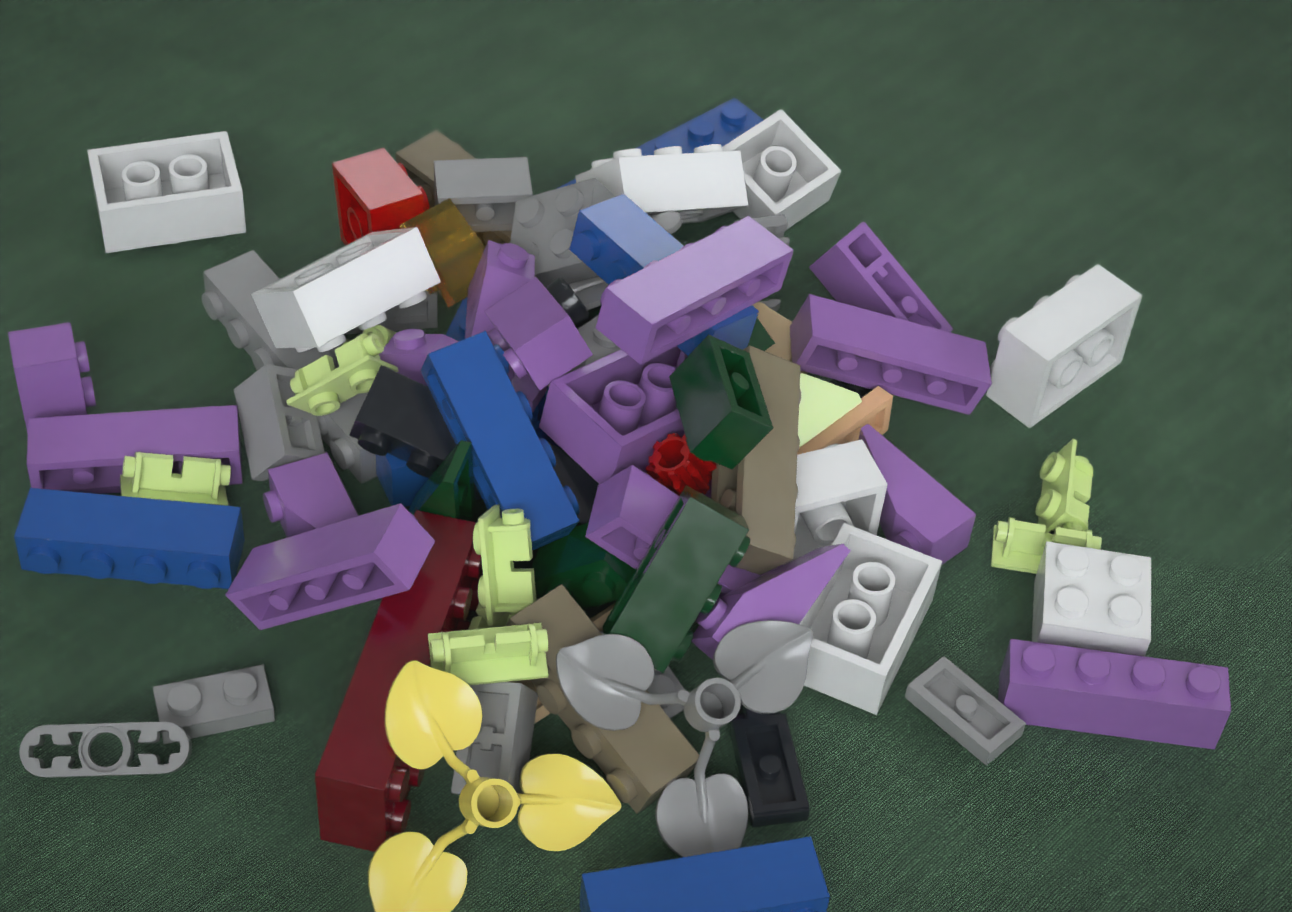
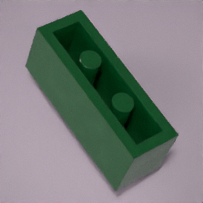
[602,485,750,673]

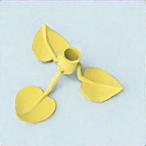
[368,661,621,912]

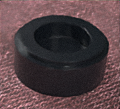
[545,277,590,328]

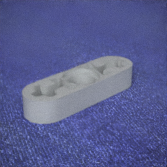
[19,721,192,778]

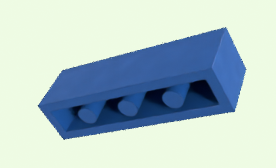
[569,194,759,356]
[420,331,580,551]
[14,488,245,589]
[579,836,830,912]

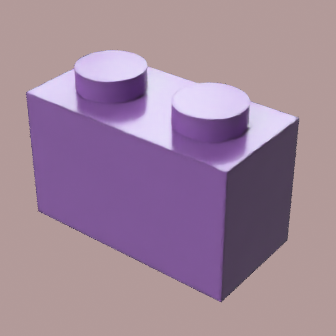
[484,277,593,390]
[8,322,96,434]

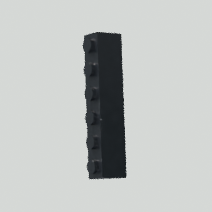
[349,365,599,527]

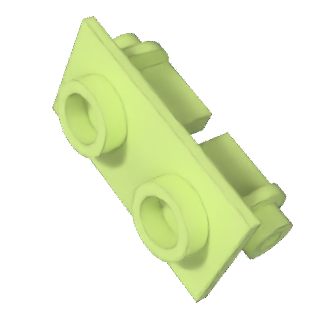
[286,333,399,416]
[1035,439,1094,533]
[120,452,231,506]
[473,505,537,626]
[991,517,1102,574]
[428,623,549,685]

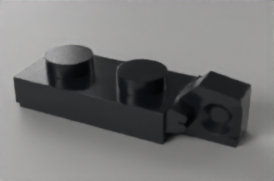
[729,704,810,828]

